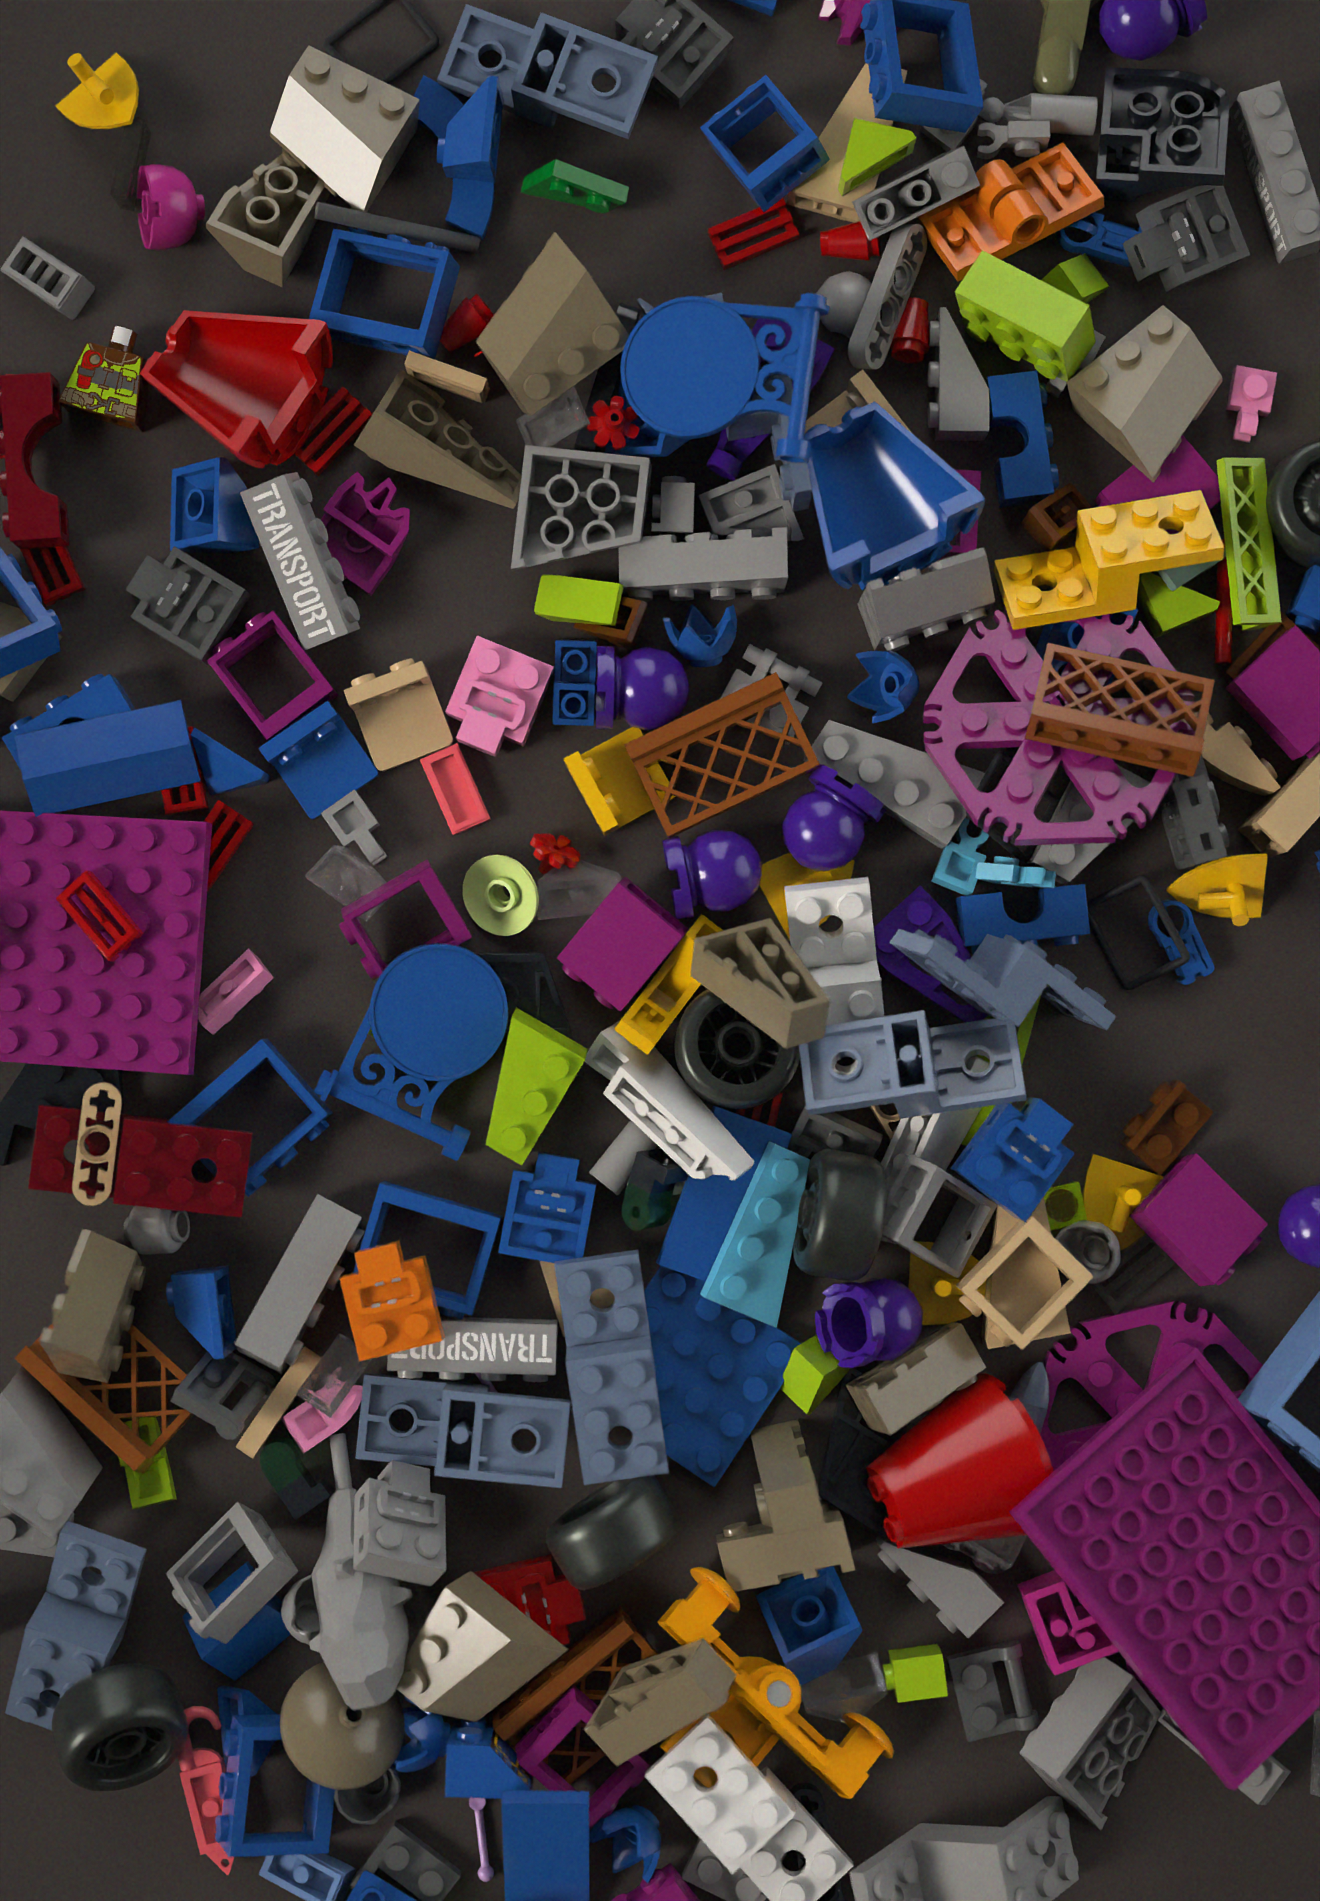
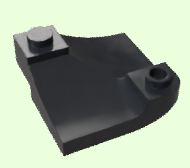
[1095,67,1229,202]

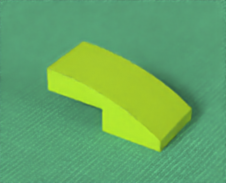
[119,1417,177,1510]

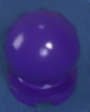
[1099,0,1208,61]
[596,646,690,730]
[782,764,887,871]
[662,829,762,919]
[1278,1184,1320,1268]
[815,1278,923,1368]

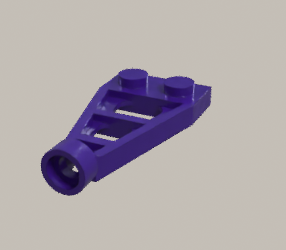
[706,318,835,481]
[874,885,989,1023]

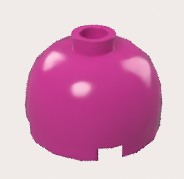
[137,164,205,250]

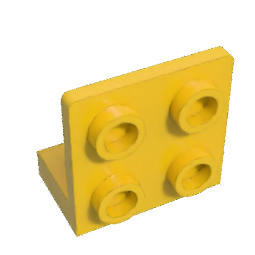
[564,727,675,836]

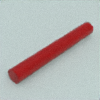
[1215,539,1233,665]

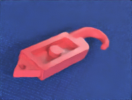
[177,1706,235,1875]

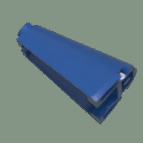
[804,402,985,591]

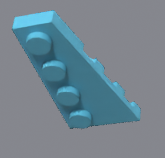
[700,1141,810,1328]

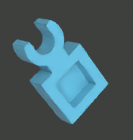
[931,818,989,896]
[975,856,1056,888]

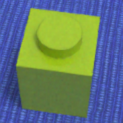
[883,1644,948,1703]

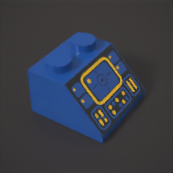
[445,1717,534,1799]

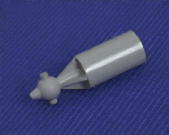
[979,93,1097,136]
[589,1120,658,1195]

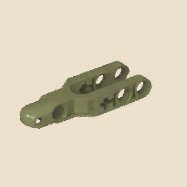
[1033,0,1100,95]

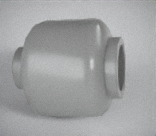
[124,1206,190,1255]

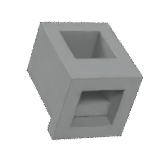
[651,476,695,541]

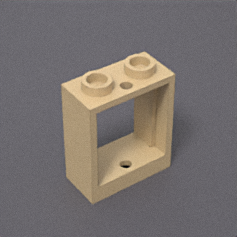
[956,1215,1094,1350]

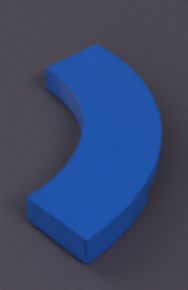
[414,75,495,241]

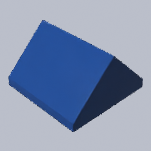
[182,1561,290,1681]

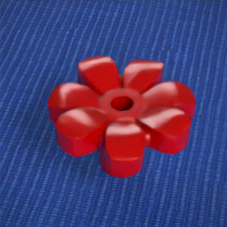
[587,396,639,450]
[530,833,581,876]

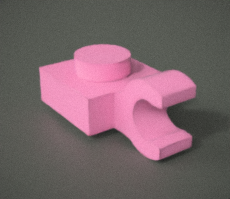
[1226,365,1277,442]

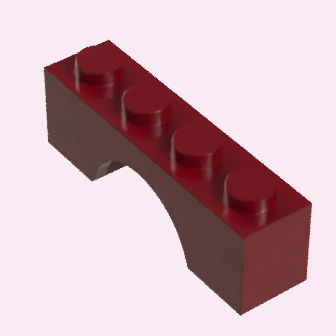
[0,372,70,549]

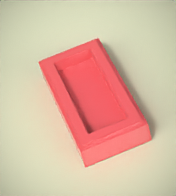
[420,743,491,836]

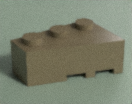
[690,918,830,1049]
[846,1322,986,1435]
[750,1419,825,1536]
[716,1501,856,1592]
[584,1638,736,1766]

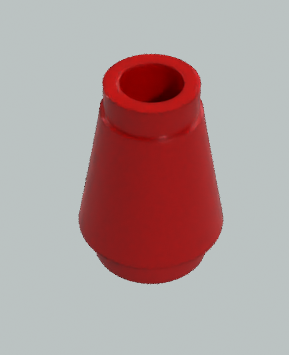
[820,221,880,261]
[440,293,494,353]
[890,297,930,364]

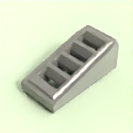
[0,236,95,320]

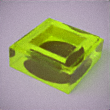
[1044,1181,1087,1230]

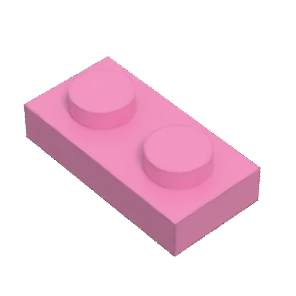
[198,948,274,1035]

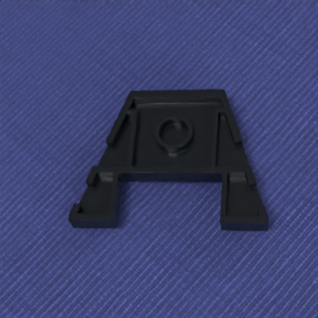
[474,952,584,1078]
[0,1063,124,1166]
[817,1368,893,1540]

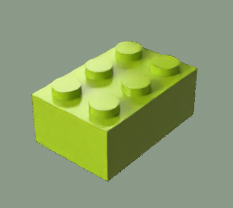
[955,250,1096,382]

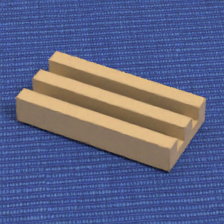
[404,350,490,403]

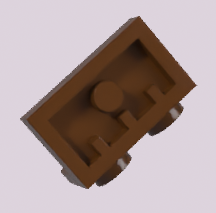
[1120,1080,1214,1175]

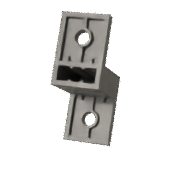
[850,1796,1079,1901]

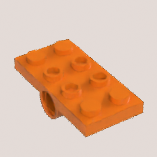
[918,142,1104,282]

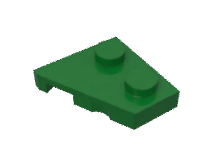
[521,159,629,213]

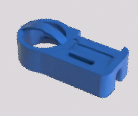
[1056,212,1142,267]
[1148,900,1215,985]

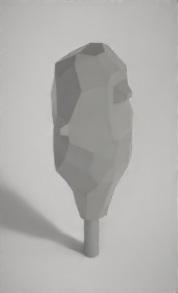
[309,1433,412,1710]

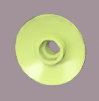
[462,855,539,936]

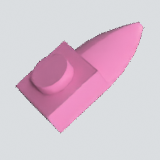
[281,1384,363,1454]

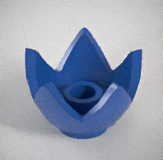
[663,604,737,667]
[847,650,920,724]
[392,1696,451,1773]
[589,1805,661,1883]

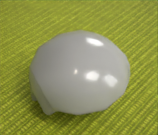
[817,271,872,339]
[1055,1220,1121,1284]
[281,1574,320,1645]

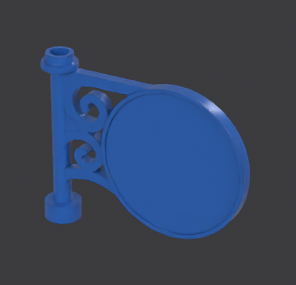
[621,293,830,463]
[314,943,508,1161]

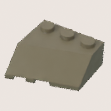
[475,232,629,416]
[1067,305,1222,483]

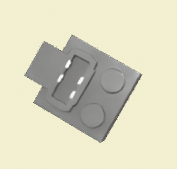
[353,1460,446,1586]

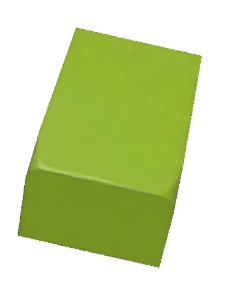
[534,574,624,626]

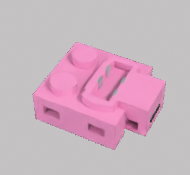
[445,636,555,757]

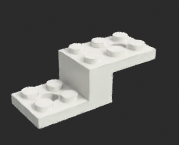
[784,877,884,1075]
[645,1714,853,1901]

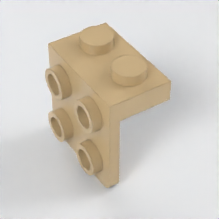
[343,658,453,771]

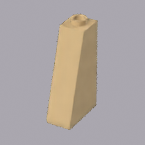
[786,63,907,223]
[1237,751,1320,858]
[981,1197,1071,1349]

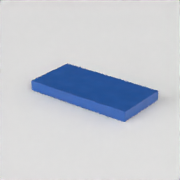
[656,1105,793,1281]
[502,1790,590,1901]

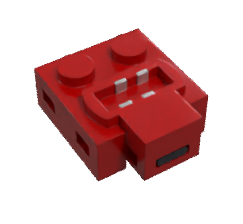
[473,1554,586,1645]

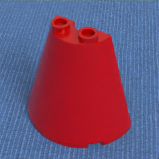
[140,310,333,469]
[866,1373,1054,1548]

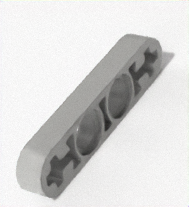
[848,224,927,369]

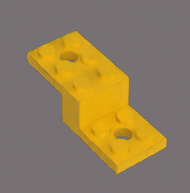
[994,490,1224,630]

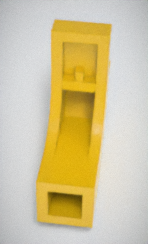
[614,914,724,1055]

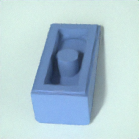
[259,1854,356,1901]

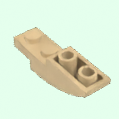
[1143,680,1281,796]

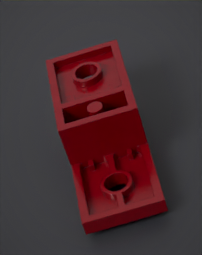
[28,1104,253,1217]

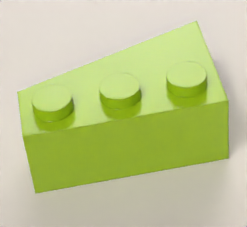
[486,1007,588,1165]

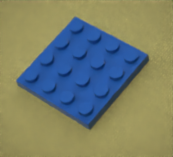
[623,1266,802,1487]

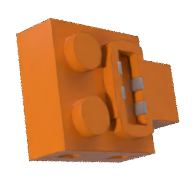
[340,1240,445,1362]

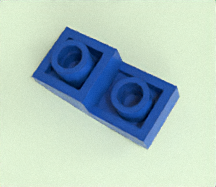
[553,639,597,726]

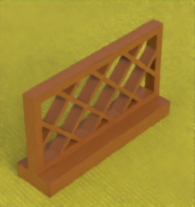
[1025,643,1214,777]
[624,672,821,838]
[14,1323,194,1474]
[492,1605,659,1784]

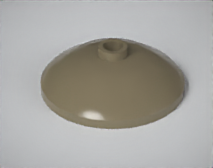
[280,1662,405,1790]

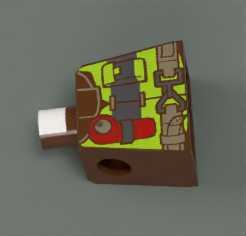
[59,326,149,433]

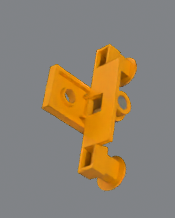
[657,1567,894,1799]

